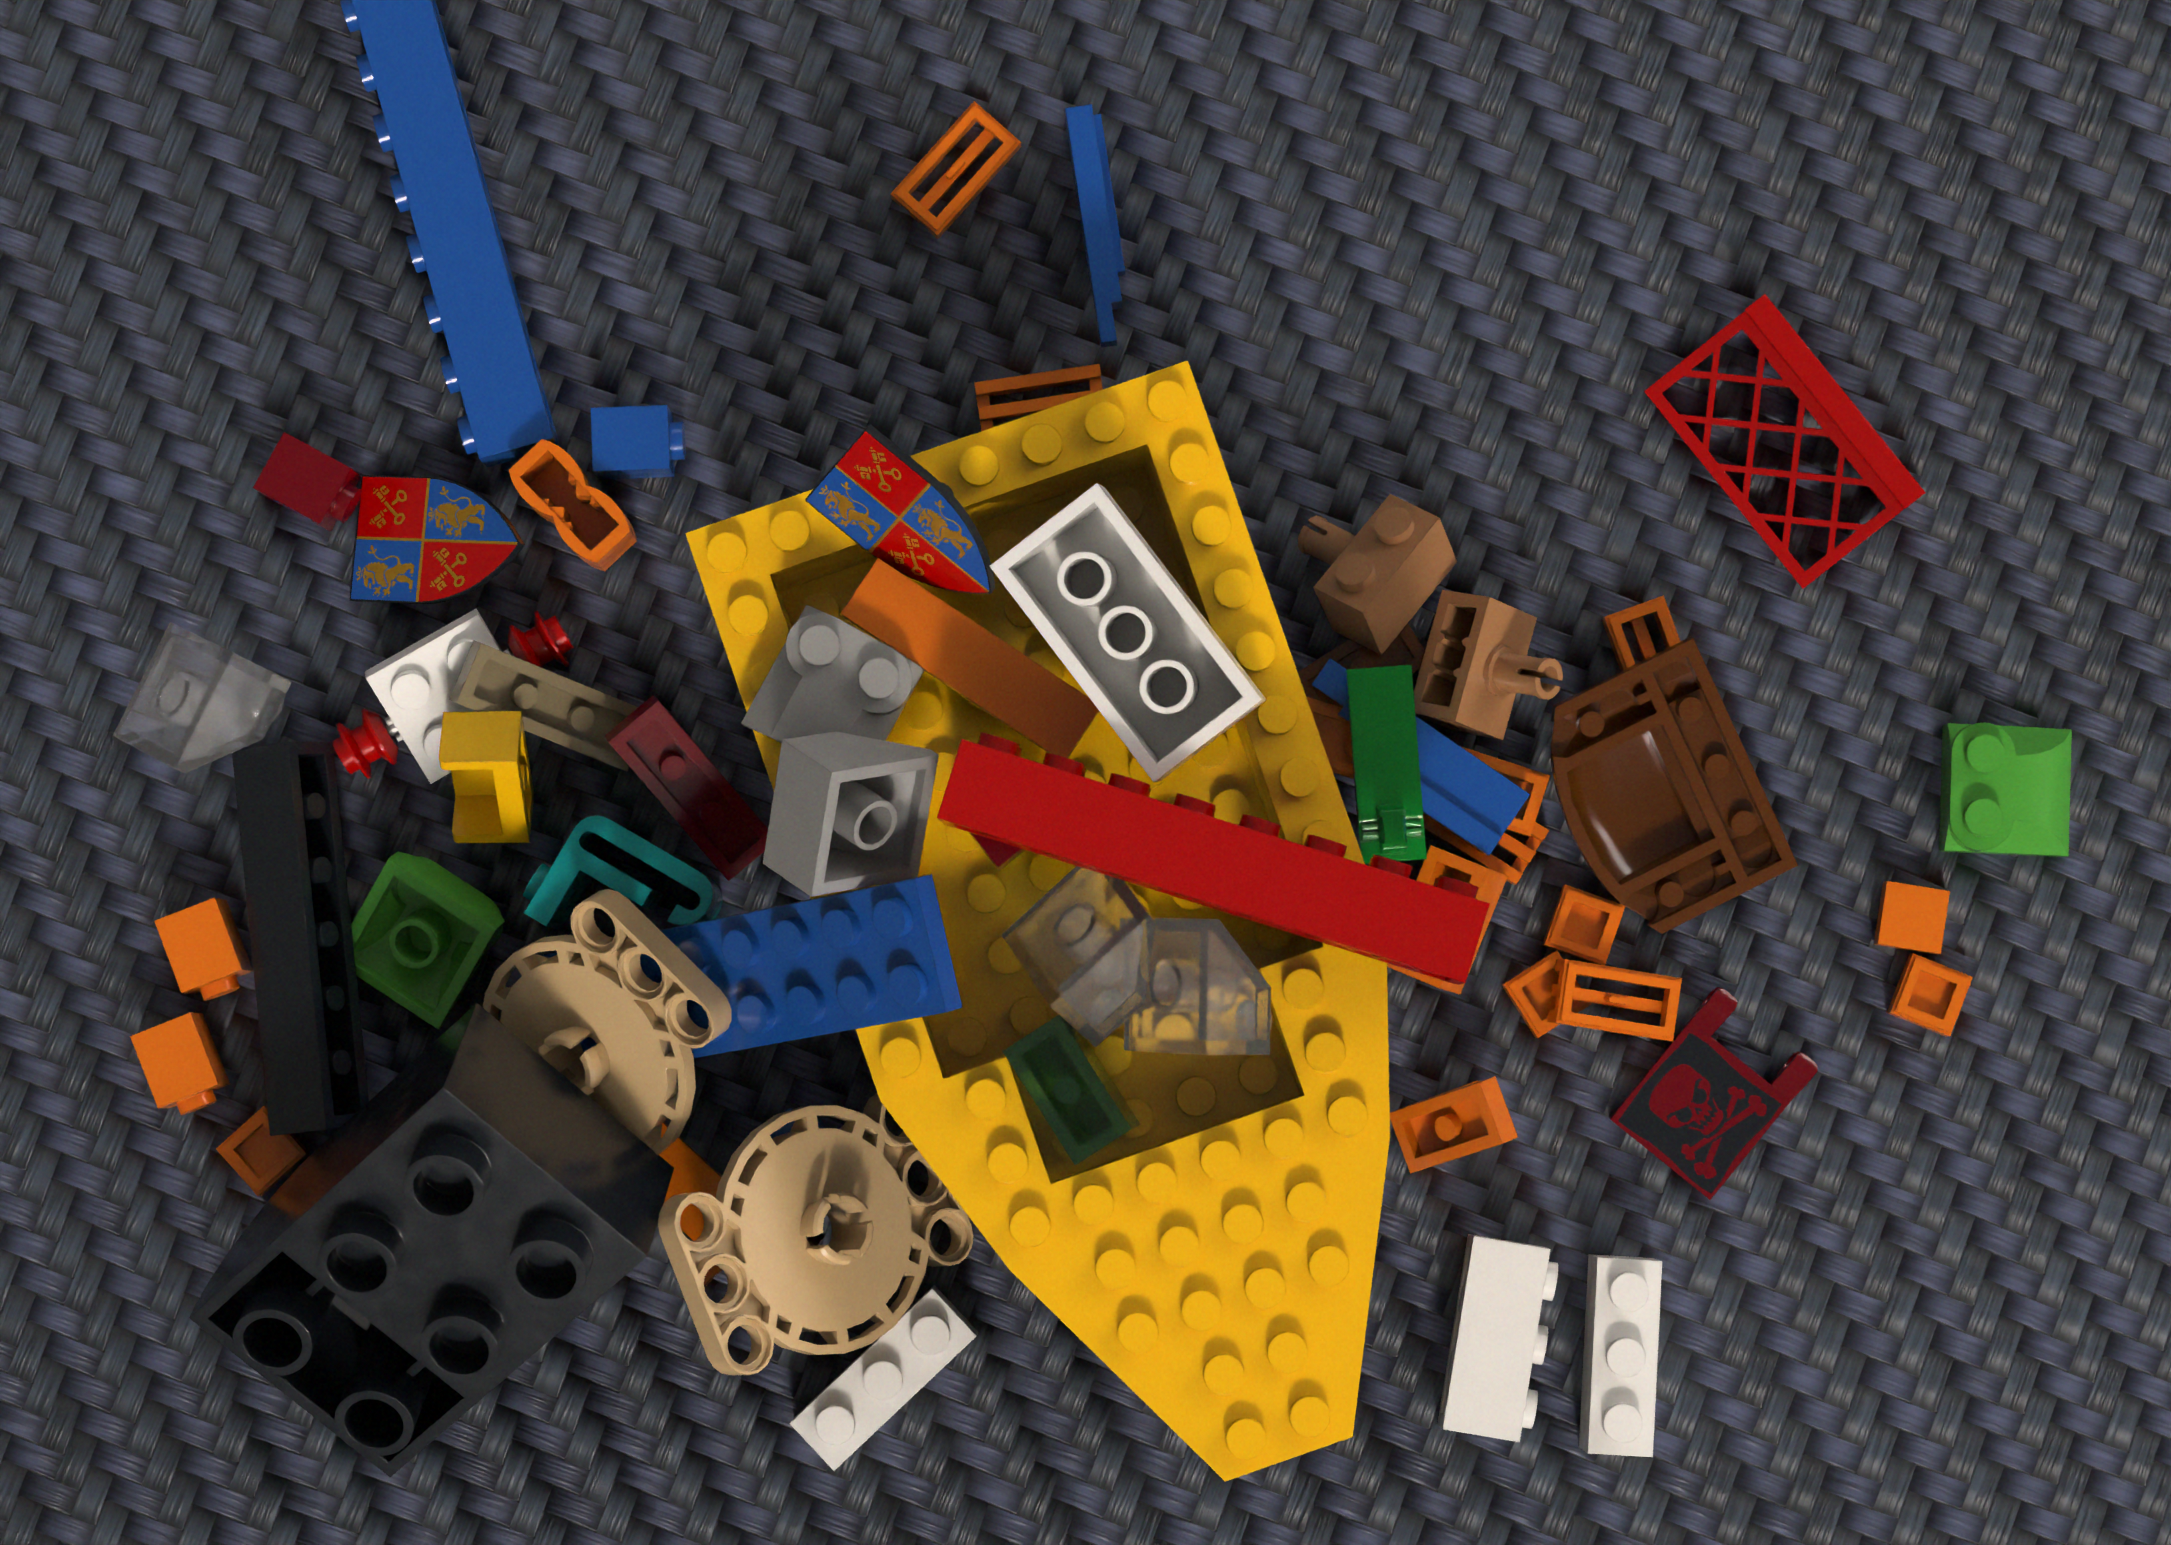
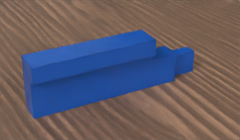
[1065,104,1125,348]
[1311,658,1530,856]

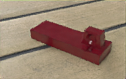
[604,695,768,881]

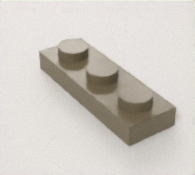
[449,640,638,771]

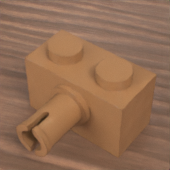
[1298,494,1457,655]
[1414,590,1563,740]

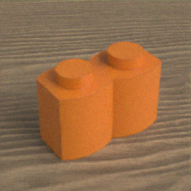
[509,439,637,571]

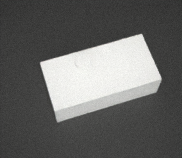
[990,483,1267,782]

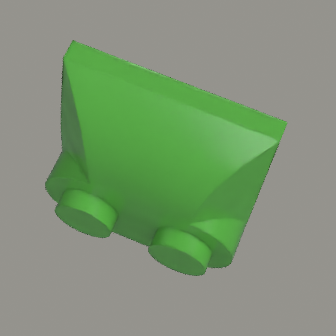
[1939,722,2072,857]
[351,851,505,1029]

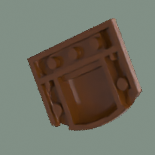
[1550,637,1798,934]

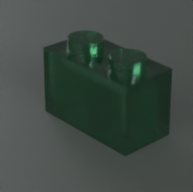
[1002,1013,1141,1165]

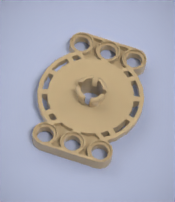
[483,889,732,1155]
[658,1093,973,1375]

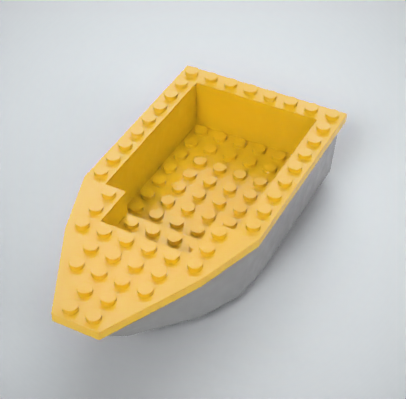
[685,360,1390,1482]

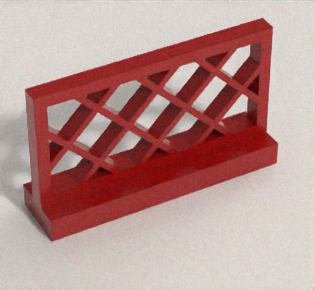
[1644,294,1926,589]

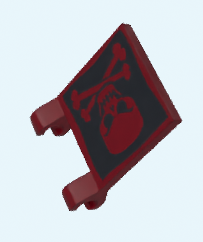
[1609,987,1818,1200]

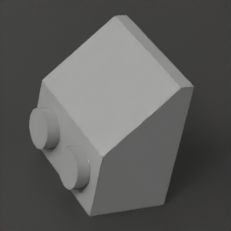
[763,731,939,897]

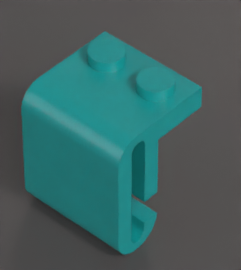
[523,816,723,931]

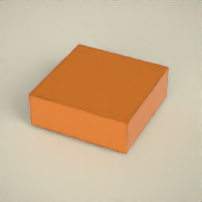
[1874,881,1950,955]
[1542,884,1625,965]
[1502,950,1591,1038]
[1887,953,1973,1037]
[216,1106,310,1197]

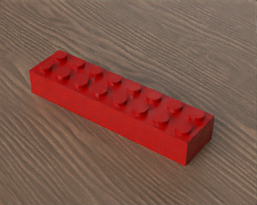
[937,732,1490,985]

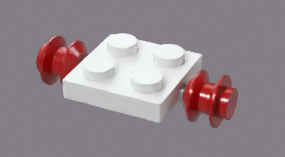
[332,609,574,784]

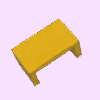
[439,711,534,843]

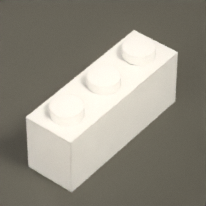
[1437,1234,1558,1442]
[1579,1254,1662,1457]
[790,1285,978,1471]

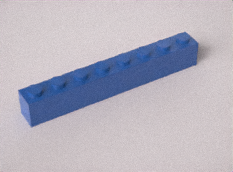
[340,0,560,468]

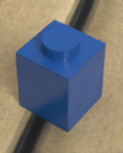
[591,405,686,480]

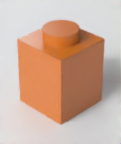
[154,897,253,1001]
[130,1012,230,1115]

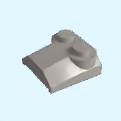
[741,605,924,744]

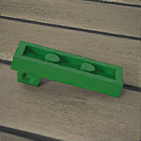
[1345,665,1427,864]

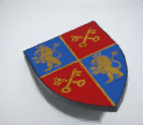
[805,424,995,594]
[350,475,525,604]

